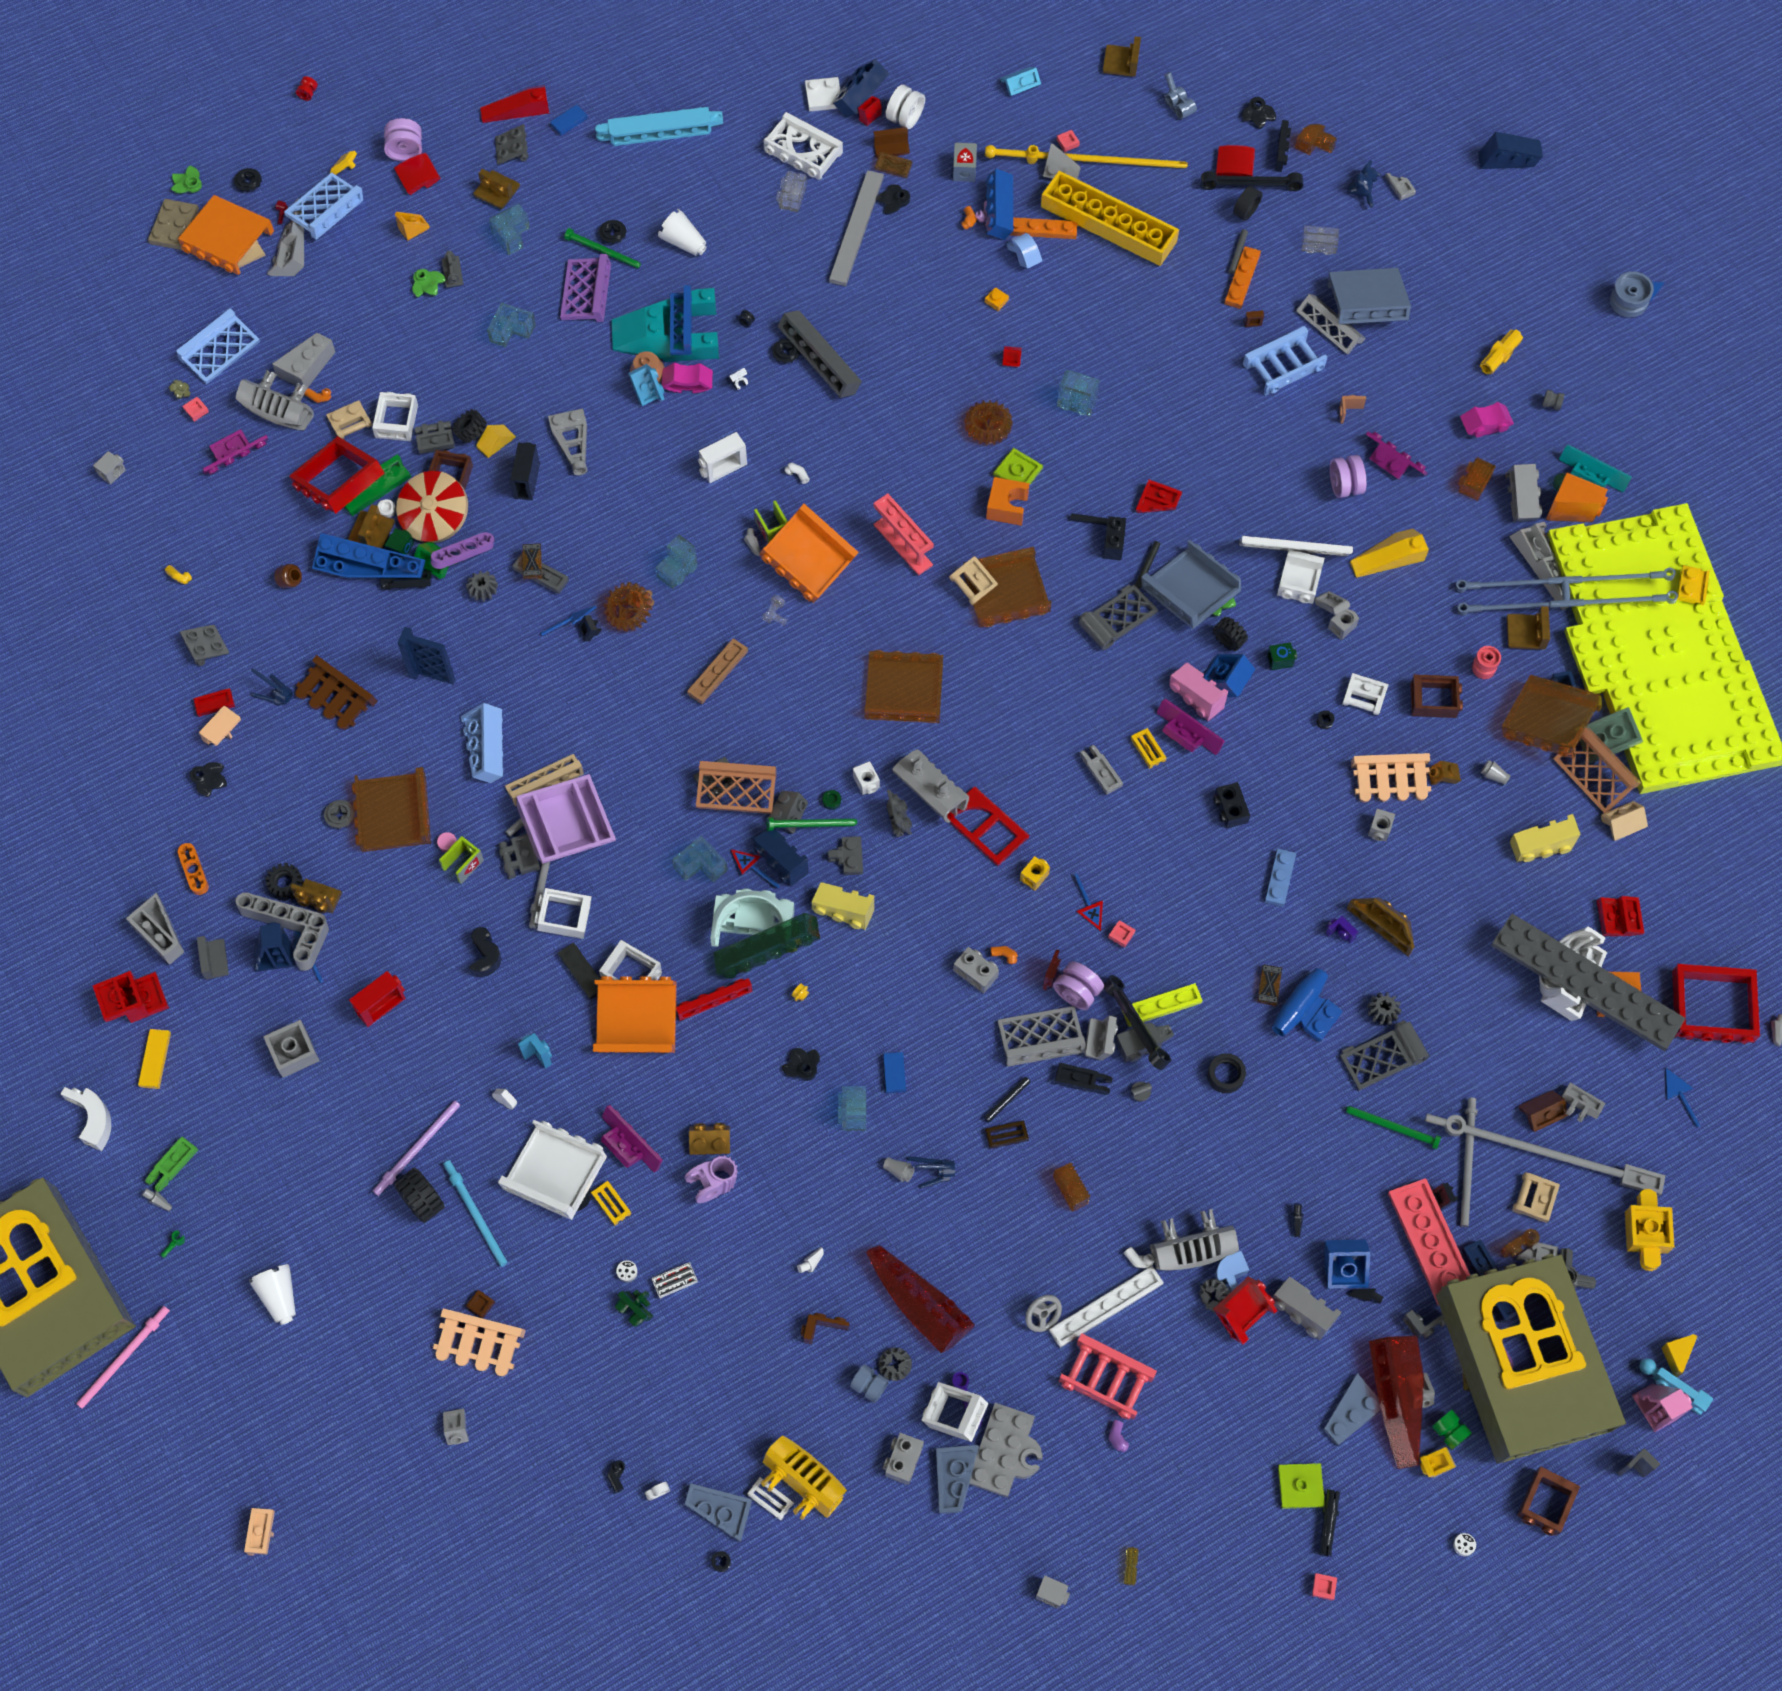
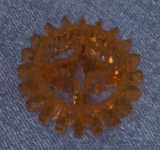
[964,400,1013,445]
[603,582,653,632]

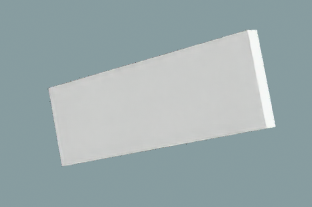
[1239,536,1353,556]

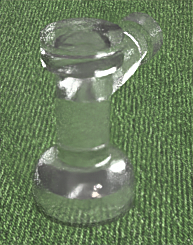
[762,595,788,626]

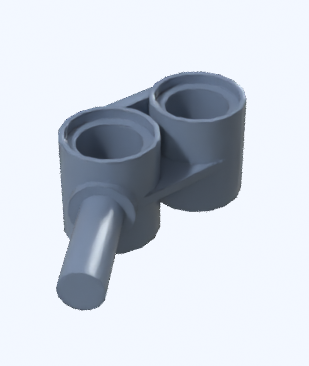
[1164,72,1197,120]

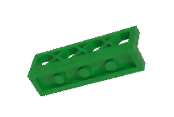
[344,454,411,516]

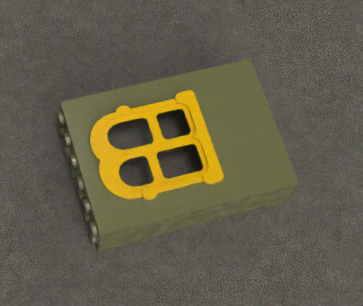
[0,1177,136,1398]
[1436,1254,1626,1464]

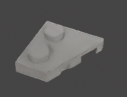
[1043,144,1081,179]

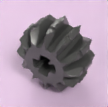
[466,570,498,602]
[1367,992,1401,1026]

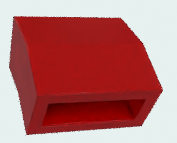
[858,96,882,126]

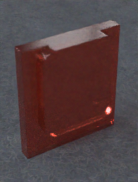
[1043,949,1061,990]

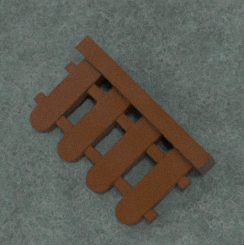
[295,655,378,730]

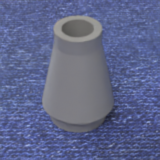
[1480,760,1511,785]
[883,1157,915,1182]

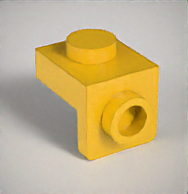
[1420,1447,1456,1477]

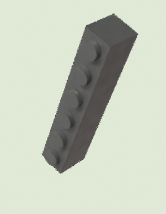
[778,310,862,398]

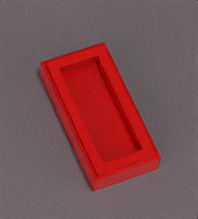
[193,688,235,717]

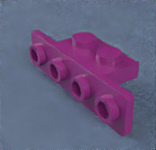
[203,429,268,475]
[1366,431,1428,479]
[1157,699,1225,755]
[601,1105,663,1172]

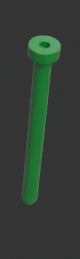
[564,228,641,268]
[766,817,857,831]
[1346,1106,1441,1150]

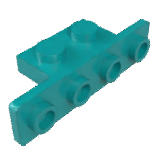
[1559,445,1632,492]

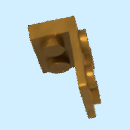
[1103,36,1141,77]
[1507,606,1550,650]
[290,879,342,914]

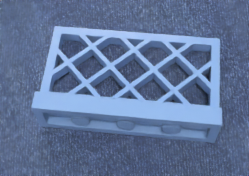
[284,173,363,240]
[176,308,260,385]

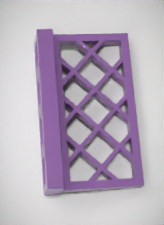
[560,254,611,322]

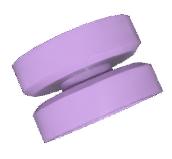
[384,118,422,162]
[1330,455,1366,498]
[1053,961,1104,1010]

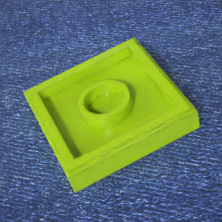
[993,448,1043,484]

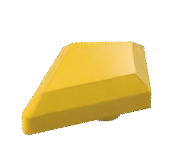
[330,151,357,175]

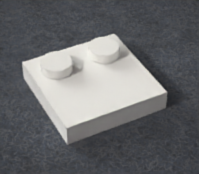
[805,77,840,112]

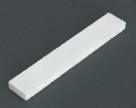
[1049,1266,1164,1348]

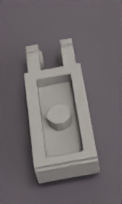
[1079,745,1123,795]

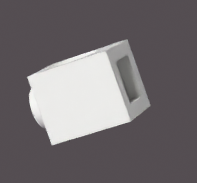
[853,761,880,795]

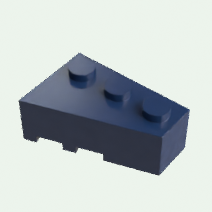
[833,59,889,118]
[1478,132,1543,169]
[753,828,809,887]
[253,922,294,972]

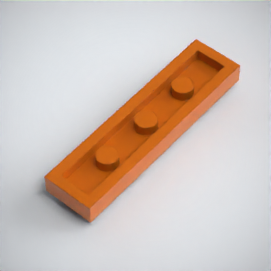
[1010,217,1077,239]
[1225,246,1261,309]

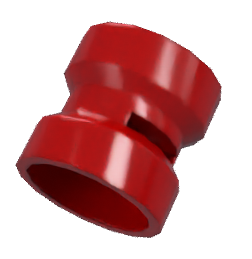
[296,76,318,101]

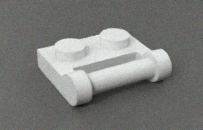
[1342,673,1388,715]

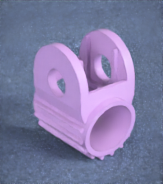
[684,1155,738,1203]

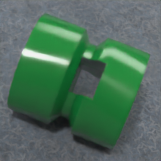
[1432,1410,1472,1451]

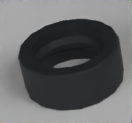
[1233,186,1263,221]
[1207,1053,1246,1093]

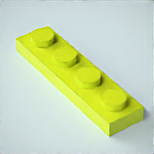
[1121,983,1203,1027]

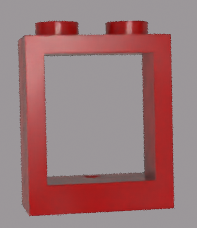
[349,971,406,1027]

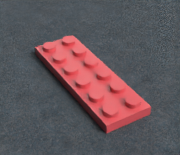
[1388,1178,1470,1306]

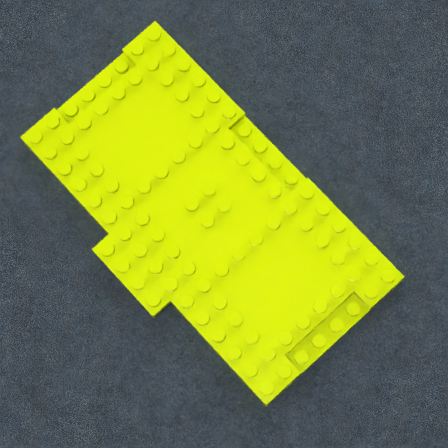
[1546,503,1782,794]

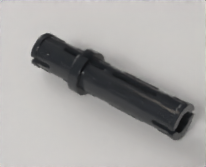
[1318,1489,1341,1557]

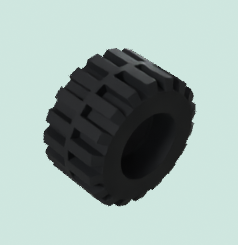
[394,1168,445,1223]

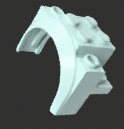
[710,889,794,953]

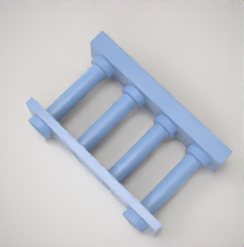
[1243,326,1327,396]

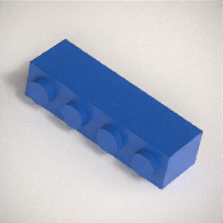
[986,168,1013,240]

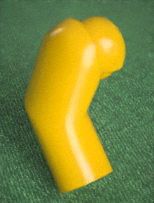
[165,565,192,584]

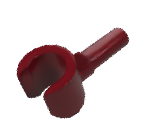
[276,200,288,225]

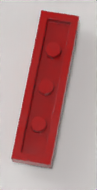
[676,978,753,1021]

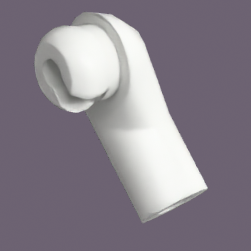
[785,463,810,484]

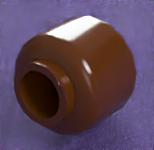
[274,564,302,589]

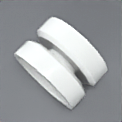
[886,85,925,129]

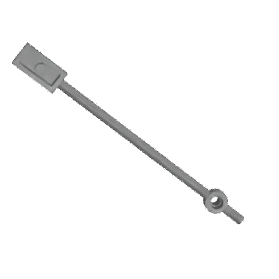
[1425,1114,1666,1196]

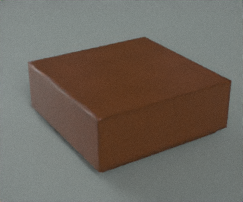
[1244,310,1264,327]
[466,1290,496,1319]

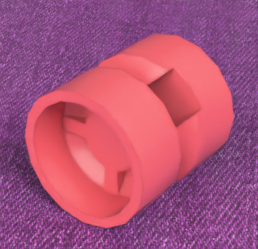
[1472,646,1501,679]

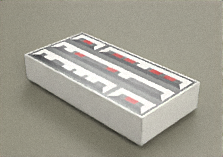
[652,1262,698,1298]

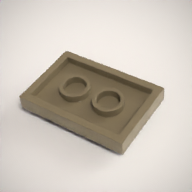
[148,199,199,250]

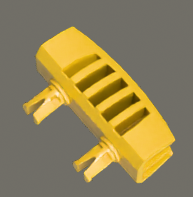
[761,1435,847,1520]

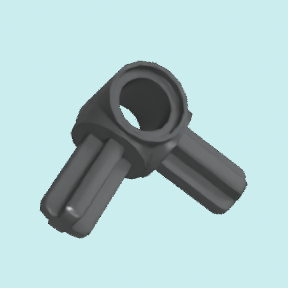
[1560,1248,1596,1289]

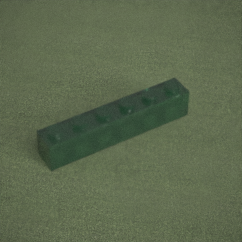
[713,913,820,979]

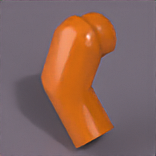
[961,206,977,230]
[304,388,331,403]
[991,946,1018,964]

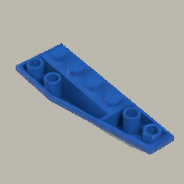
[312,533,425,578]

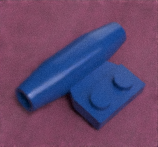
[1272,968,1343,1042]

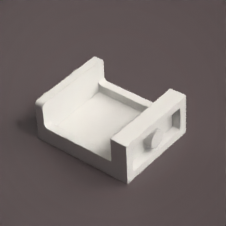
[1277,549,1325,604]

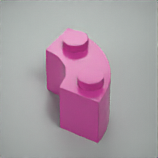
[662,363,713,393]
[1460,402,1514,437]

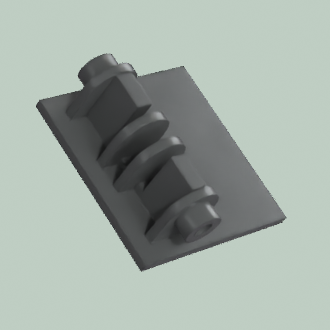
[495,124,528,165]
[179,624,229,666]
[886,789,912,837]

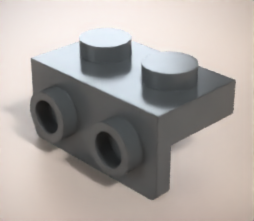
[769,790,808,834]

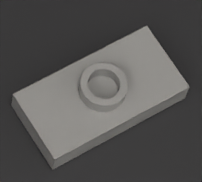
[1314,591,1350,615]

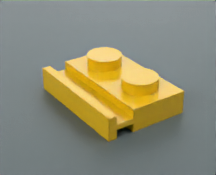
[1677,565,1710,606]

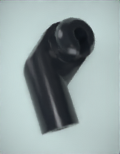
[607,1460,625,1494]

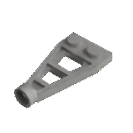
[548,408,587,476]

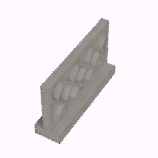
[998,1006,1085,1067]

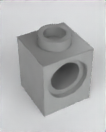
[93,451,126,484]
[1328,608,1359,640]
[1368,809,1395,841]
[1035,1575,1070,1609]

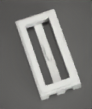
[747,1477,794,1521]

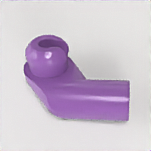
[1109,1420,1129,1452]

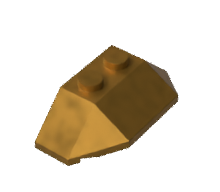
[1347,898,1414,957]

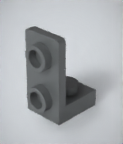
[1402,1310,1446,1339]

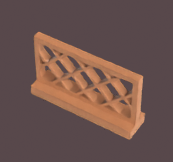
[1553,727,1641,813]
[696,761,777,814]

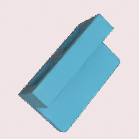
[1000,67,1041,96]

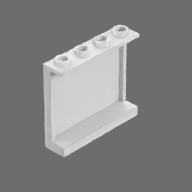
[498,1120,607,1220]

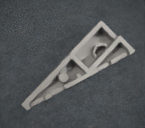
[267,199,304,276]
[1510,522,1568,610]

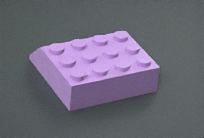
[517,774,616,864]

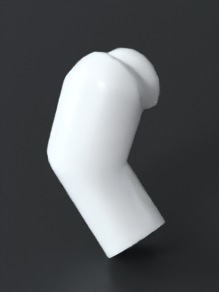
[1124,1247,1155,1268]

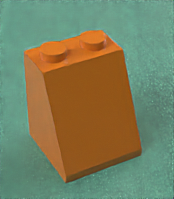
[1546,473,1608,522]

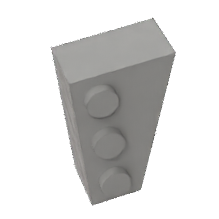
[272,333,335,387]
[1505,464,1542,522]

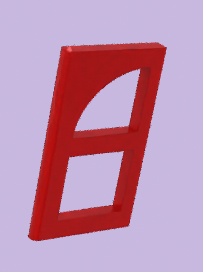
[947,787,1030,866]

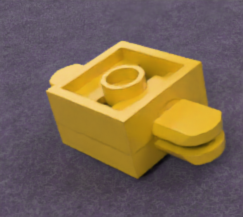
[1625,1189,1674,1271]

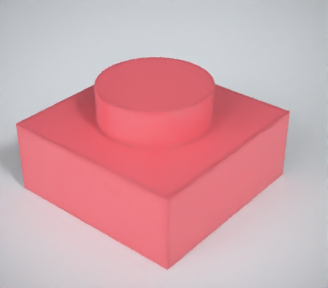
[1056,130,1080,152]
[183,397,209,422]
[1108,920,1136,948]
[1312,1573,1337,1601]

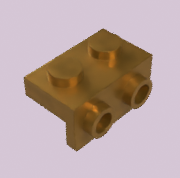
[689,1123,730,1155]

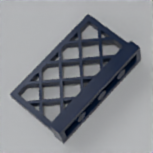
[397,627,456,685]

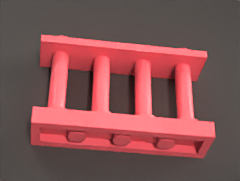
[874,494,934,576]
[1059,1333,1157,1420]

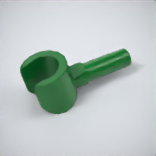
[161,1230,185,1258]

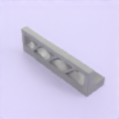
[1296,294,1366,354]

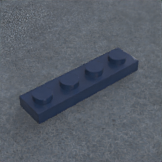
[1462,1240,1518,1323]

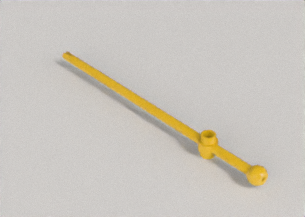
[985,145,1188,168]

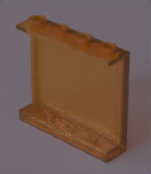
[963,547,1052,627]
[865,650,943,723]
[1501,675,1602,758]
[352,767,431,852]

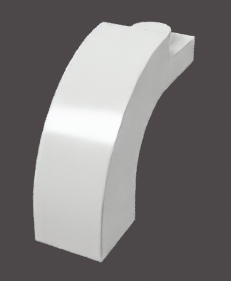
[61,1087,111,1151]

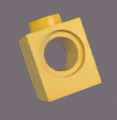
[1020,856,1050,891]

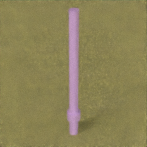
[373,1100,460,1196]

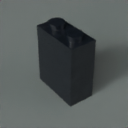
[510,442,540,501]

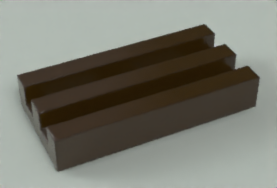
[985,1120,1029,1149]

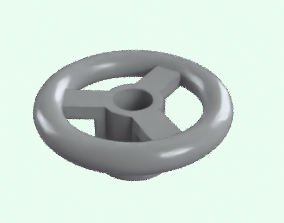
[1025,1295,1062,1332]

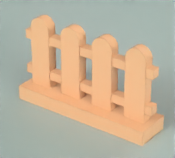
[1351,753,1431,803]
[433,1308,526,1376]

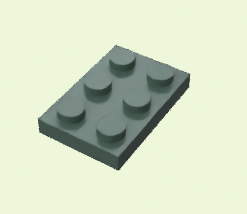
[1575,707,1643,764]

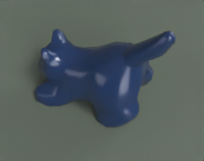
[1348,160,1381,208]

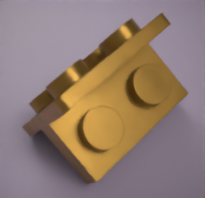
[474,169,520,209]
[348,504,395,549]

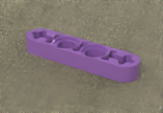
[431,532,494,569]

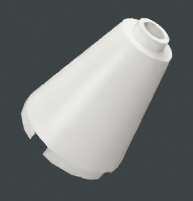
[658,209,707,256]
[249,1264,296,1325]

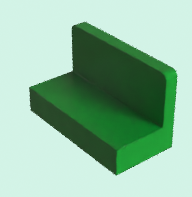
[414,542,457,579]

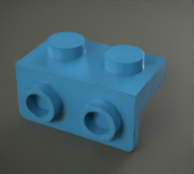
[628,364,665,406]
[518,1033,552,1069]

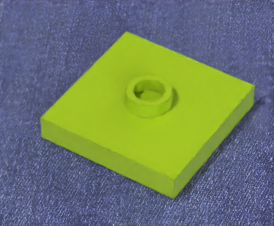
[1278,1463,1325,1509]

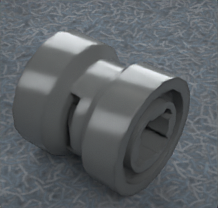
[1542,389,1565,411]

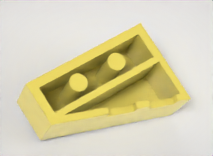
[1510,814,1581,862]
[812,882,874,930]

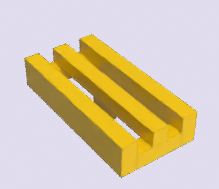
[1131,728,1166,769]
[591,1181,631,1226]

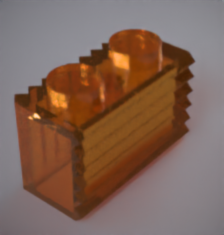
[1458,457,1496,501]
[1053,1162,1090,1212]

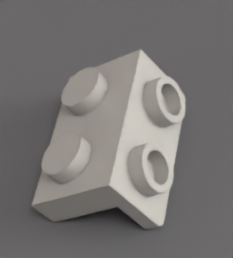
[1084,1015,1118,1061]

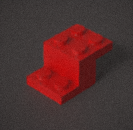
[92,971,169,1023]

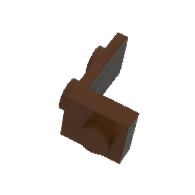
[801,1313,850,1345]

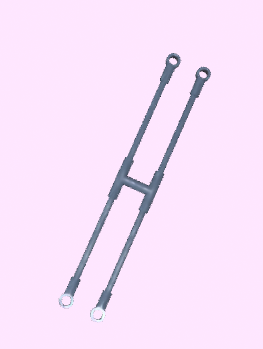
[1456,568,1678,616]

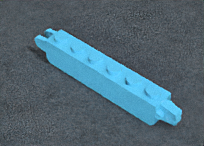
[595,107,723,146]

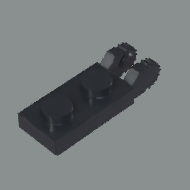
[1055,1063,1113,1095]

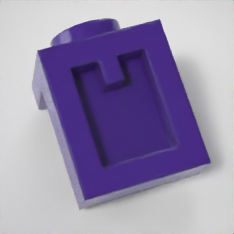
[1326,916,1358,943]

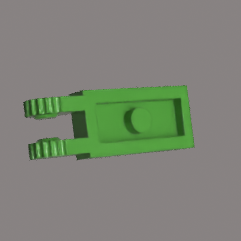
[145,1136,198,1192]

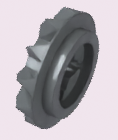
[324,800,356,829]
[1199,1279,1230,1312]
[879,1347,912,1381]

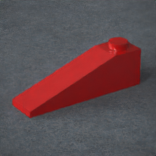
[480,85,550,123]

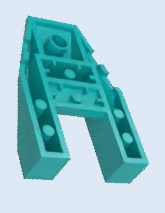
[612,288,719,362]

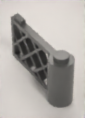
[1079,585,1158,650]
[1340,1020,1430,1091]

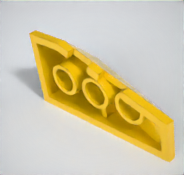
[1350,529,1429,578]

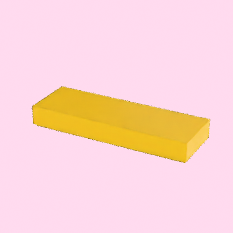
[138,1029,171,1089]

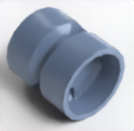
[850,1364,889,1403]

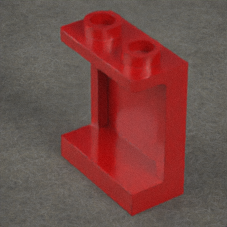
[1213,1276,1277,1344]

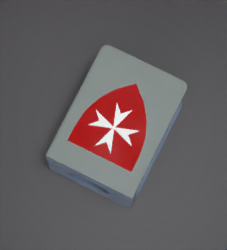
[953,143,977,182]

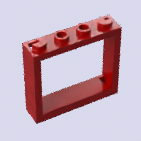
[289,436,384,514]
[1672,964,1760,1044]

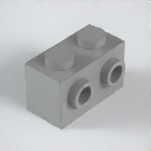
[953,947,999,994]
[883,1433,924,1485]

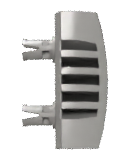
[235,370,314,431]
[892,749,969,823]
[1150,1209,1239,1270]

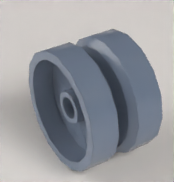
[1610,272,1654,318]

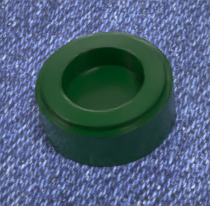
[822,790,841,810]

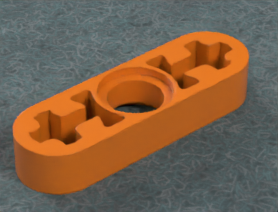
[178,843,209,895]

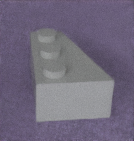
[126,893,184,965]
[1273,1277,1342,1340]

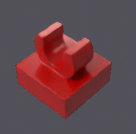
[1003,346,1022,367]

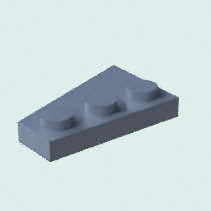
[1323,1373,1385,1446]
[936,1445,979,1514]
[685,1484,752,1542]

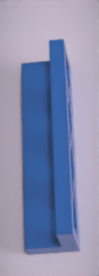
[670,285,692,355]

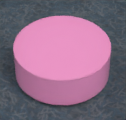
[437,832,457,852]

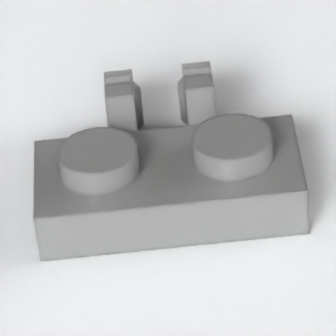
[1562,1082,1605,1122]

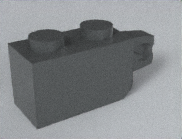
[1115,1022,1174,1062]

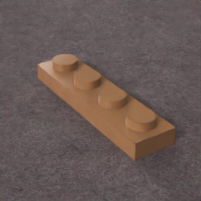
[687,638,748,704]

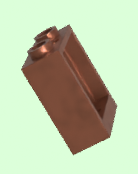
[429,450,473,490]
[1410,674,1463,718]
[1517,1466,1580,1536]

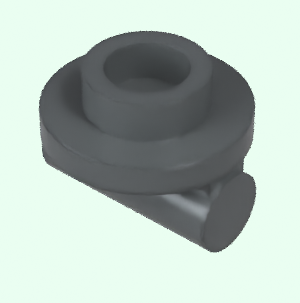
[1131,1082,1152,1102]

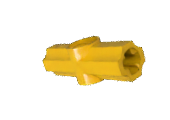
[1480,329,1523,374]

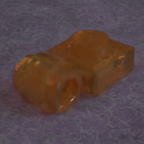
[1500,1229,1540,1258]

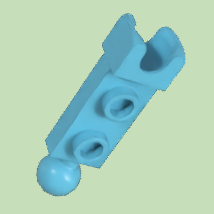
[1639,1358,1713,1415]

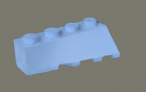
[461,703,503,783]

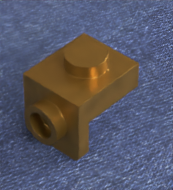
[1429,761,1461,785]

